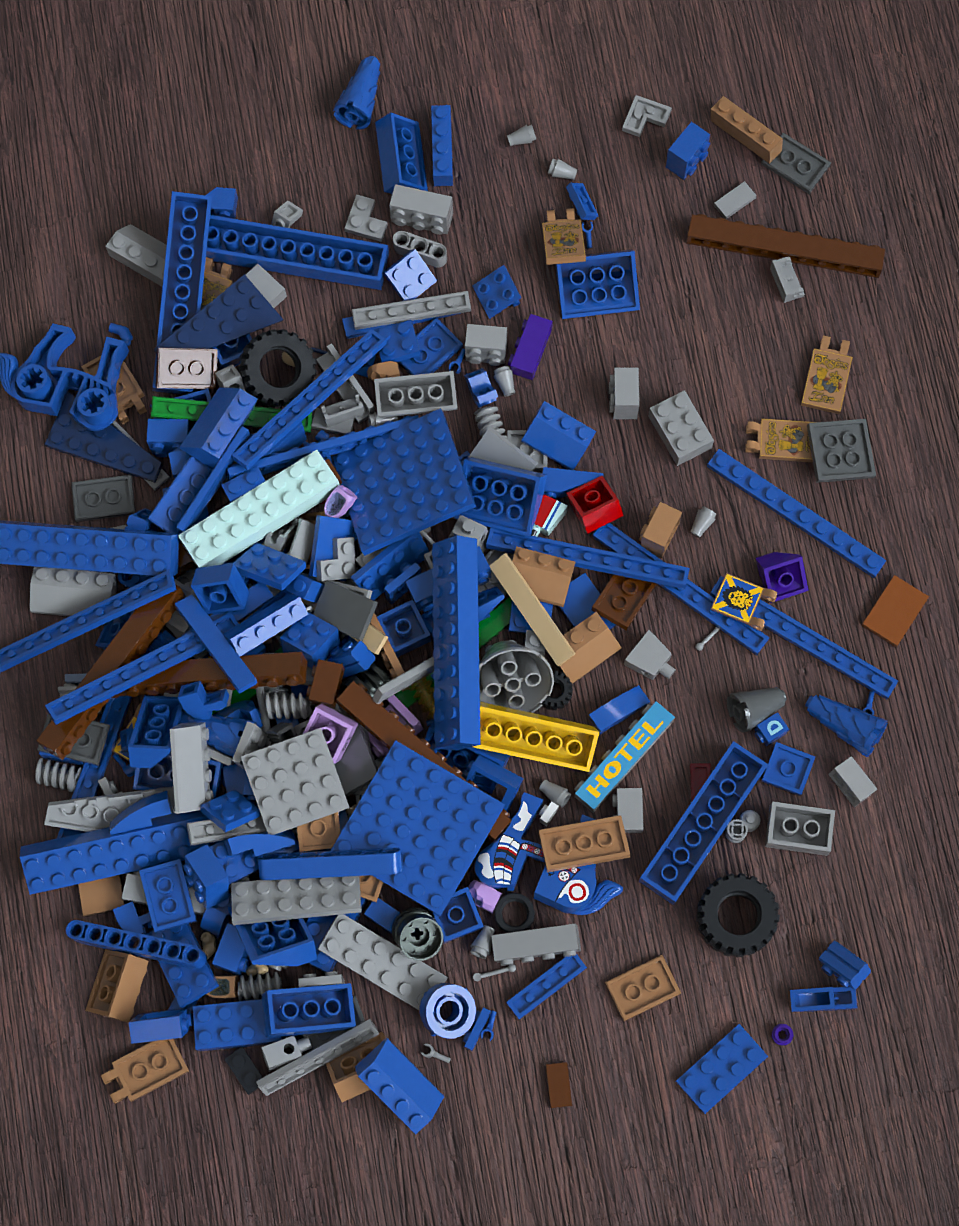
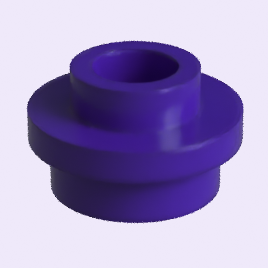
[772,1024,793,1046]

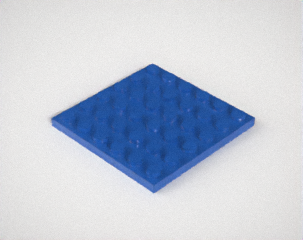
[332,408,476,556]
[330,740,505,916]

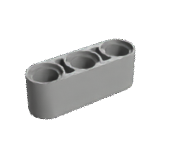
[393,231,447,268]

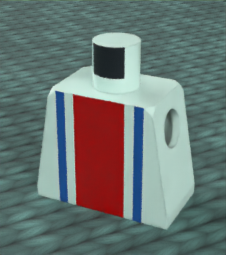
[531,494,567,537]

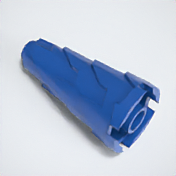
[333,56,380,129]
[805,694,888,757]
[179,711,258,758]

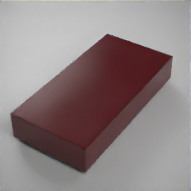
[690,763,711,802]

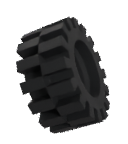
[542,671,573,710]

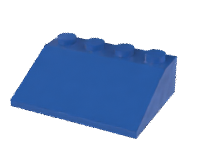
[555,249,640,319]
[454,457,547,537]
[227,906,317,966]

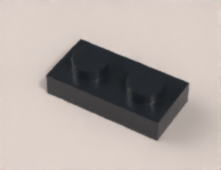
[224,1047,263,1095]

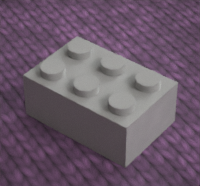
[389,184,453,235]
[648,390,714,466]
[765,802,835,856]

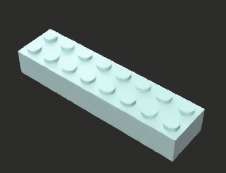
[178,450,340,568]

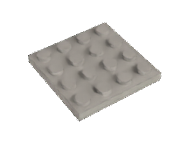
[240,727,350,835]

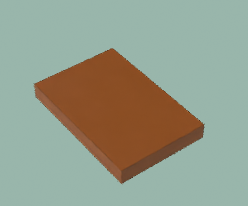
[862,575,929,647]

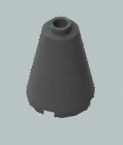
[726,687,787,733]

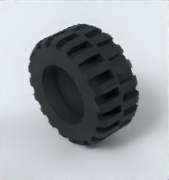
[238,329,317,407]
[696,873,780,957]

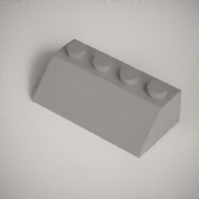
[105,224,167,287]
[374,371,458,418]
[30,566,118,617]
[170,722,213,814]

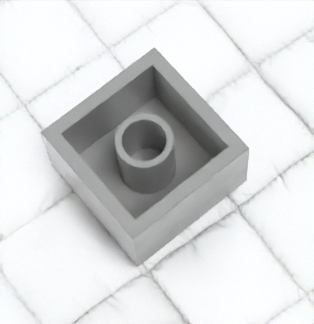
[465,324,507,366]
[609,368,639,419]

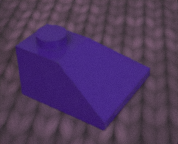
[756,552,809,603]

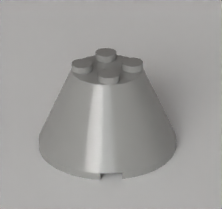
[479,640,554,713]

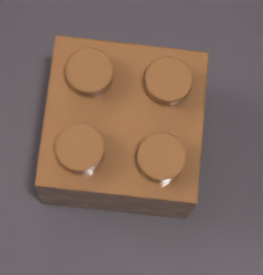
[639,502,682,559]

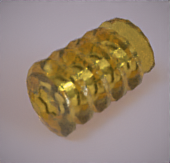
[409,674,435,720]

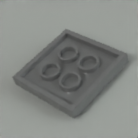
[807,419,876,483]

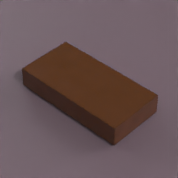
[546,1062,572,1108]

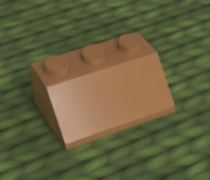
[504,546,575,607]
[559,612,622,684]
[85,949,149,1023]
[326,1031,385,1102]

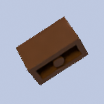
[306,659,345,709]

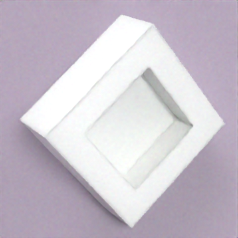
[539,802,559,827]

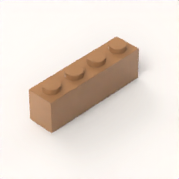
[711,96,783,164]

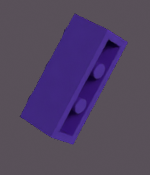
[508,314,553,380]

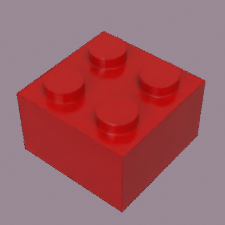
[566,476,624,533]

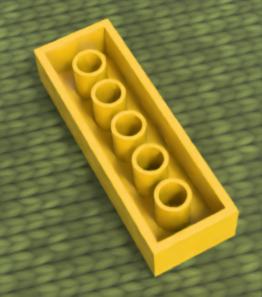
[473,702,599,772]

